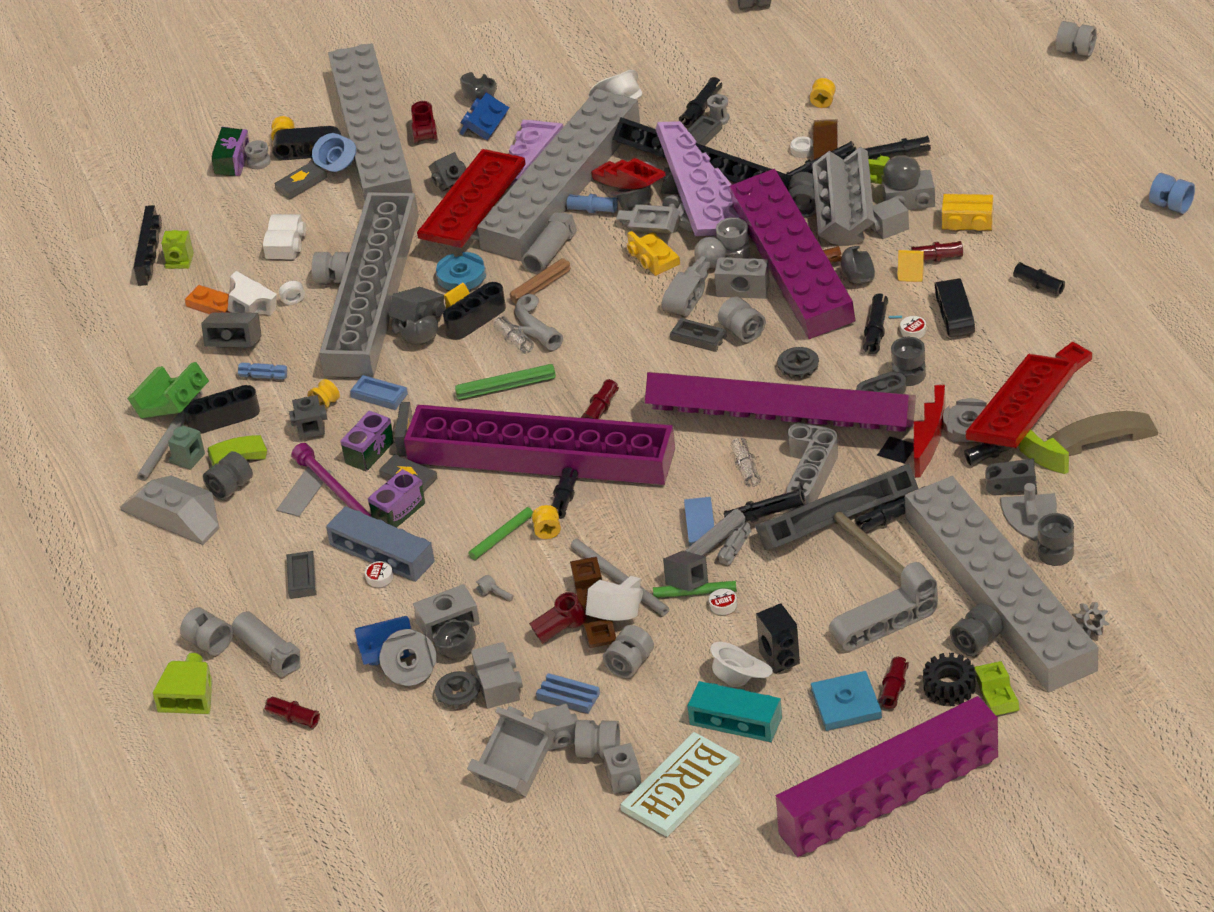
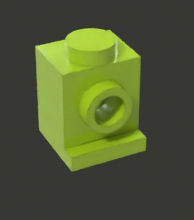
[161,230,194,269]

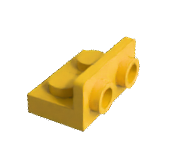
[626,231,680,276]

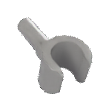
[476,575,514,601]

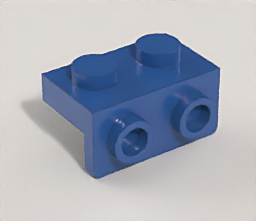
[459,92,510,141]
[354,616,412,666]

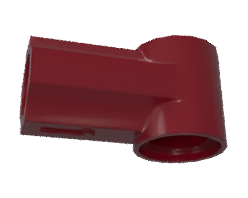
[529,592,587,643]

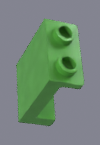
[127,362,209,418]

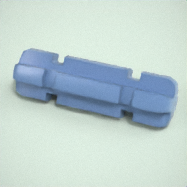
[238,362,288,380]

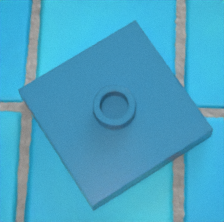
[811,671,882,731]

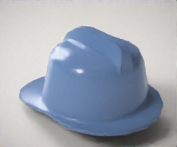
[312,133,356,172]

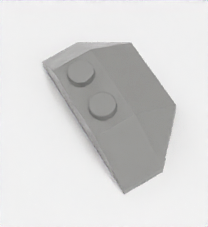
[120,475,219,545]

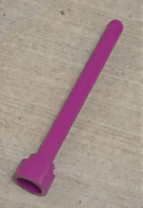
[291,443,372,517]

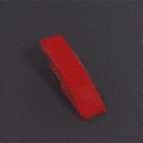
[591,158,666,189]
[914,385,945,478]

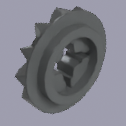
[778,347,819,378]
[435,671,480,709]

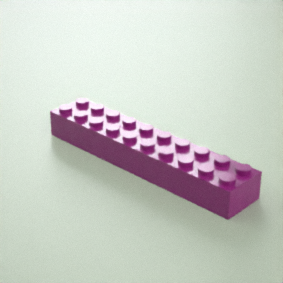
[645,372,916,432]
[404,404,675,485]

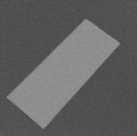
[277,467,331,516]

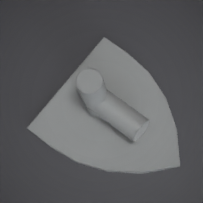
[1000,483,1057,541]

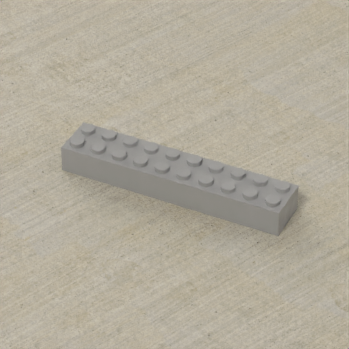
[328,43,413,200]
[477,89,640,261]
[319,192,419,377]
[905,476,1099,693]

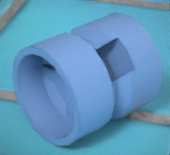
[1149,173,1195,214]

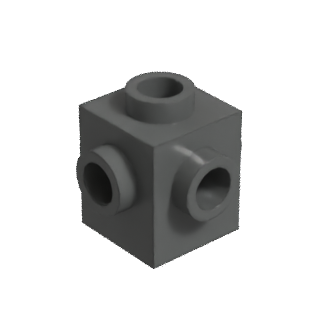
[428,152,466,192]
[289,395,328,439]

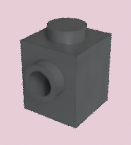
[663,550,708,591]

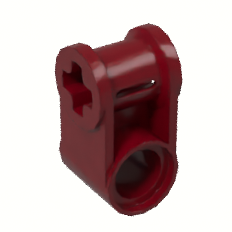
[411,101,438,143]

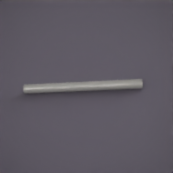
[137,391,203,481]
[571,539,669,616]

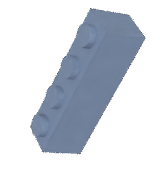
[326,506,435,582]

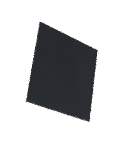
[877,436,914,464]

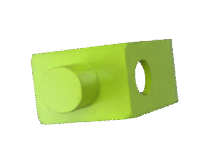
[153,653,212,714]

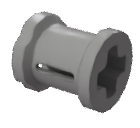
[707,94,730,125]

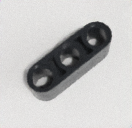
[272,126,341,160]
[934,278,975,337]
[443,282,506,340]
[184,385,260,434]

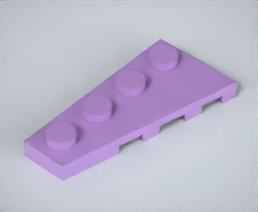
[509,119,564,186]

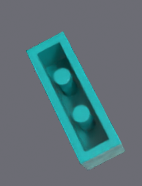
[687,681,782,743]

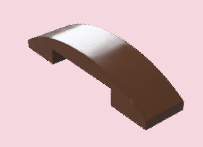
[813,119,838,160]
[570,556,616,648]

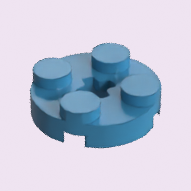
[436,252,486,292]

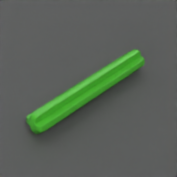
[455,364,556,400]

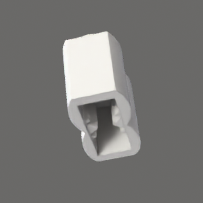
[263,214,306,259]

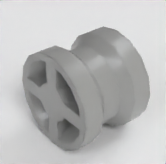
[245,140,271,170]

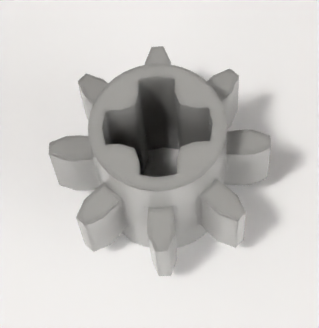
[1072,602,1109,636]

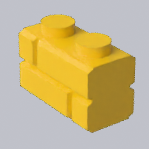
[942,194,994,231]

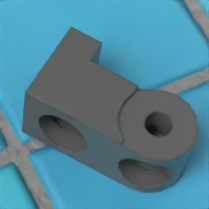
[985,458,1037,495]

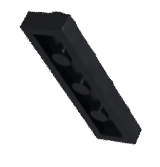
[134,205,162,286]

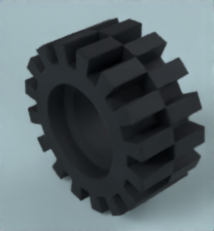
[923,653,976,706]

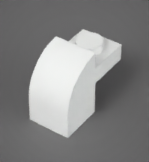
[586,576,643,621]

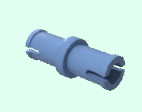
[567,194,618,213]

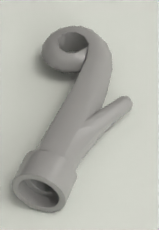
[514,294,563,351]

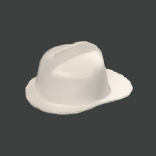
[588,70,642,99]
[710,642,772,687]

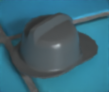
[610,183,653,211]

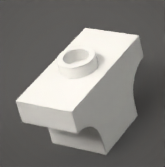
[228,271,277,316]

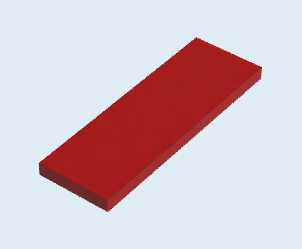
[417,149,526,248]
[966,354,1077,448]

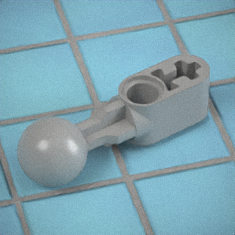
[662,237,726,316]

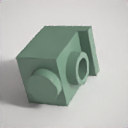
[168,425,205,470]

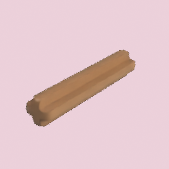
[509,258,571,304]

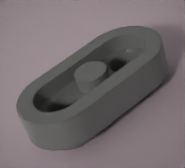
[856,372,907,394]

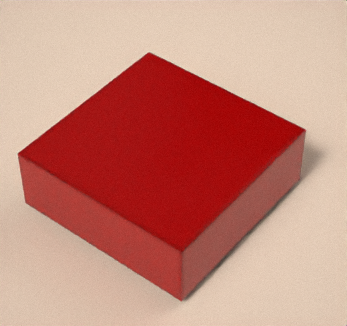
[1055,341,1092,371]

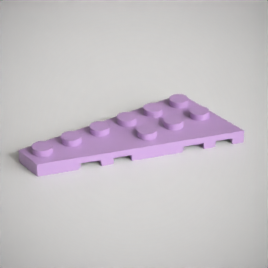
[655,121,739,236]

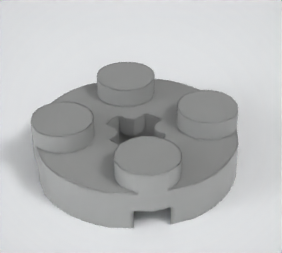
[943,398,986,443]
[379,629,436,686]

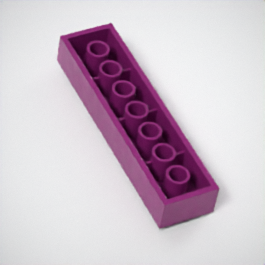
[729,168,856,339]
[775,696,998,858]

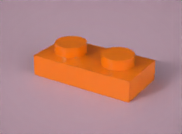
[185,285,231,314]

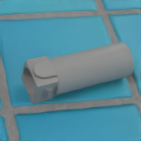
[522,212,577,274]
[232,611,300,678]

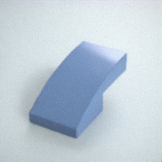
[684,497,714,547]

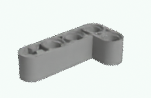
[786,423,838,511]
[829,562,938,651]

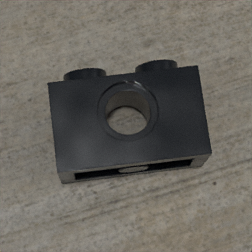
[756,603,800,674]

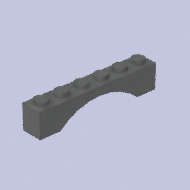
[755,464,919,550]

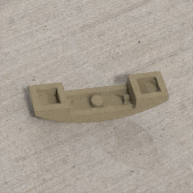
[1047,411,1158,456]

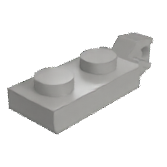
[616,205,680,234]

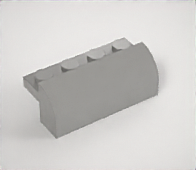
[812,147,874,246]

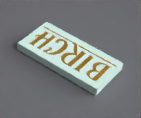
[620,732,740,837]

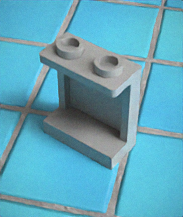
[467,706,555,797]

